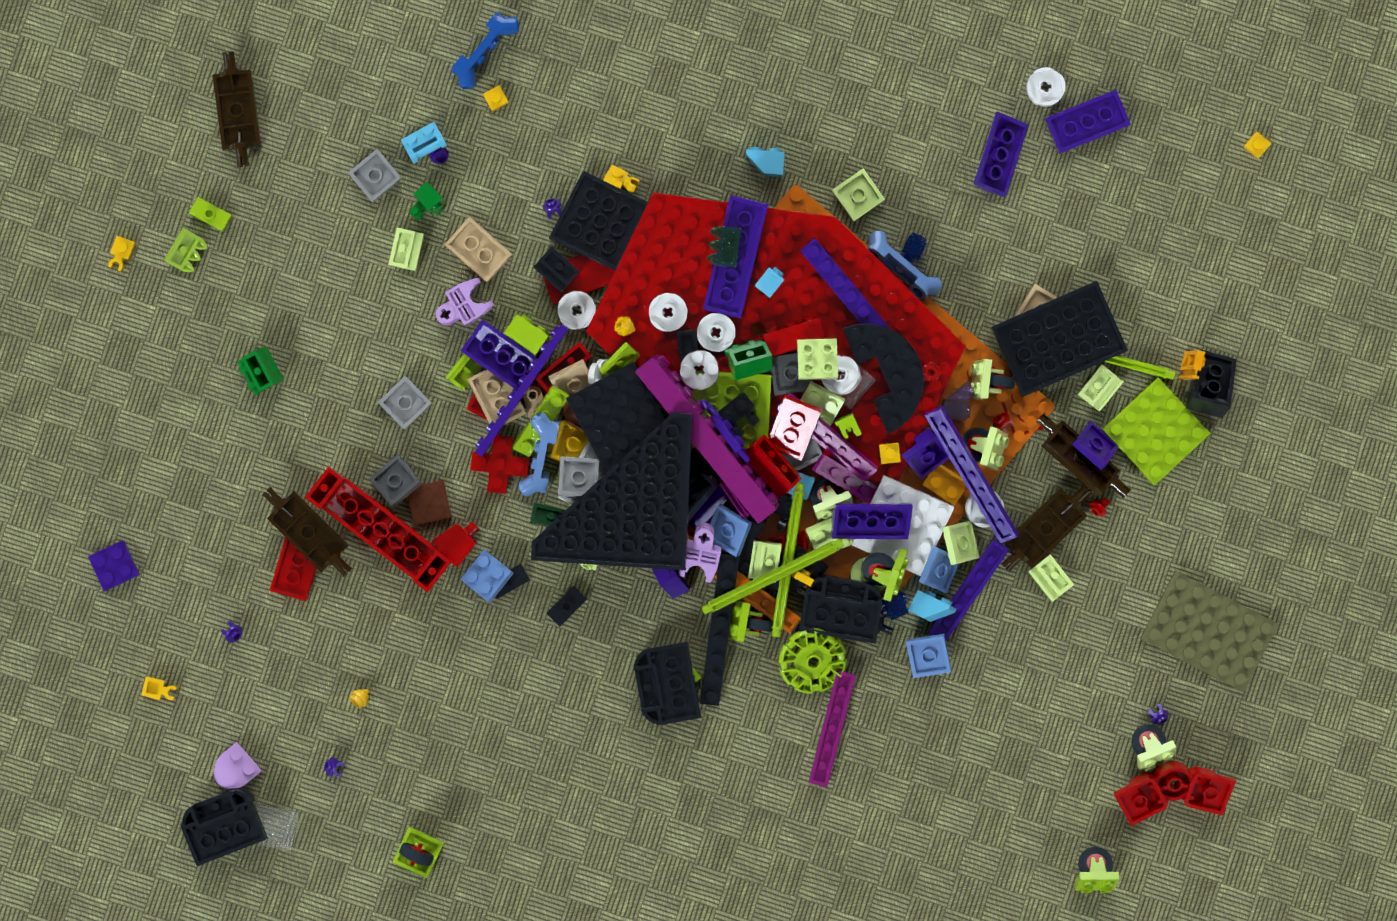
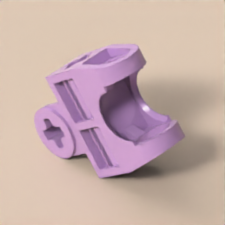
[436,278,494,327]
[679,523,722,583]

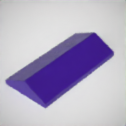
[974,112,1028,197]
[461,319,546,390]
[831,504,913,539]

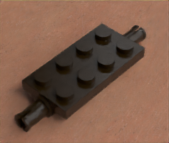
[212,51,261,167]
[1036,413,1131,498]
[1001,484,1093,572]
[262,487,352,577]

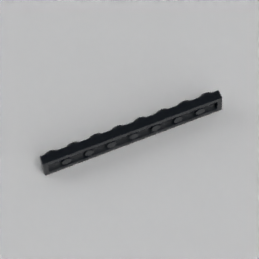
[700,553,739,706]

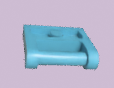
[401,122,447,164]

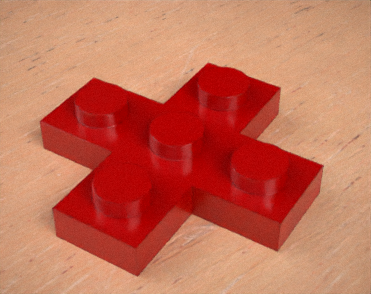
[470,435,530,494]

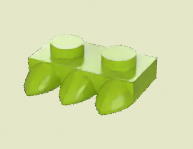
[164,228,207,272]

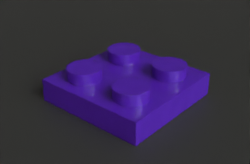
[1072,421,1118,470]
[88,540,140,591]

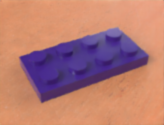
[1045,90,1131,154]

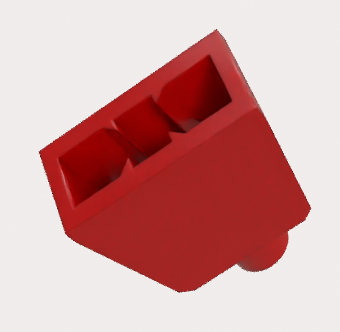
[432,521,480,568]

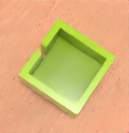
[504,314,550,358]

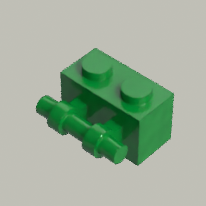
[410,182,447,220]
[724,340,772,381]
[237,346,284,396]

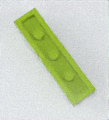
[512,386,569,457]

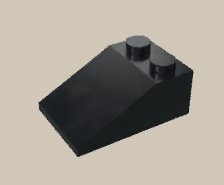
[1186,349,1237,418]

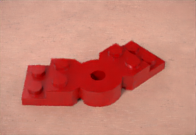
[1113,761,1236,826]

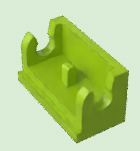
[445,354,483,392]
[835,413,862,438]

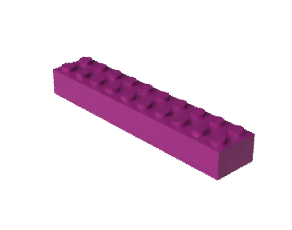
[635,354,780,524]

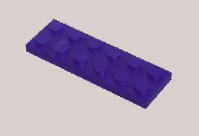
[703,195,768,318]

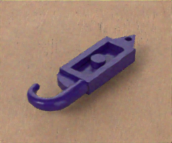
[700,399,750,463]

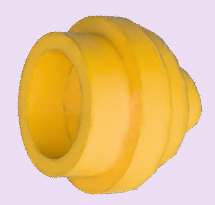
[614,317,635,336]
[349,689,369,709]

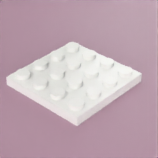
[851,475,954,576]

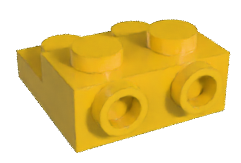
[546,420,588,461]

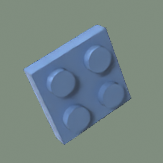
[705,504,752,557]
[919,546,959,594]
[460,549,514,603]
[906,634,952,678]

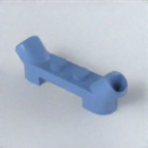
[867,231,942,301]
[519,412,560,497]

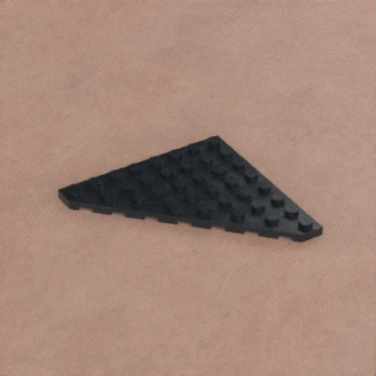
[531,412,693,570]

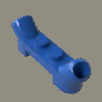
[451,12,519,89]

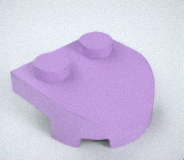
[214,742,262,789]

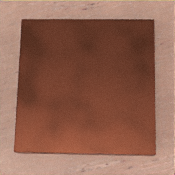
[407,480,452,525]

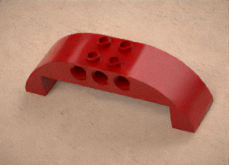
[304,467,452,593]

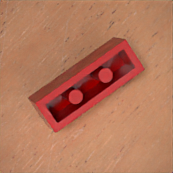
[763,315,826,357]
[535,342,592,393]
[746,435,802,497]

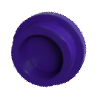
[429,147,449,164]

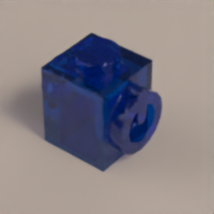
[900,233,927,263]
[881,590,909,621]

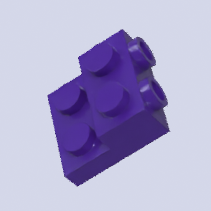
[902,427,949,479]

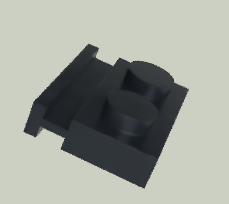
[533,246,580,293]

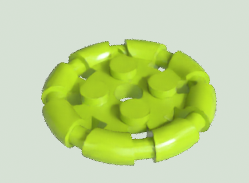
[778,628,847,694]

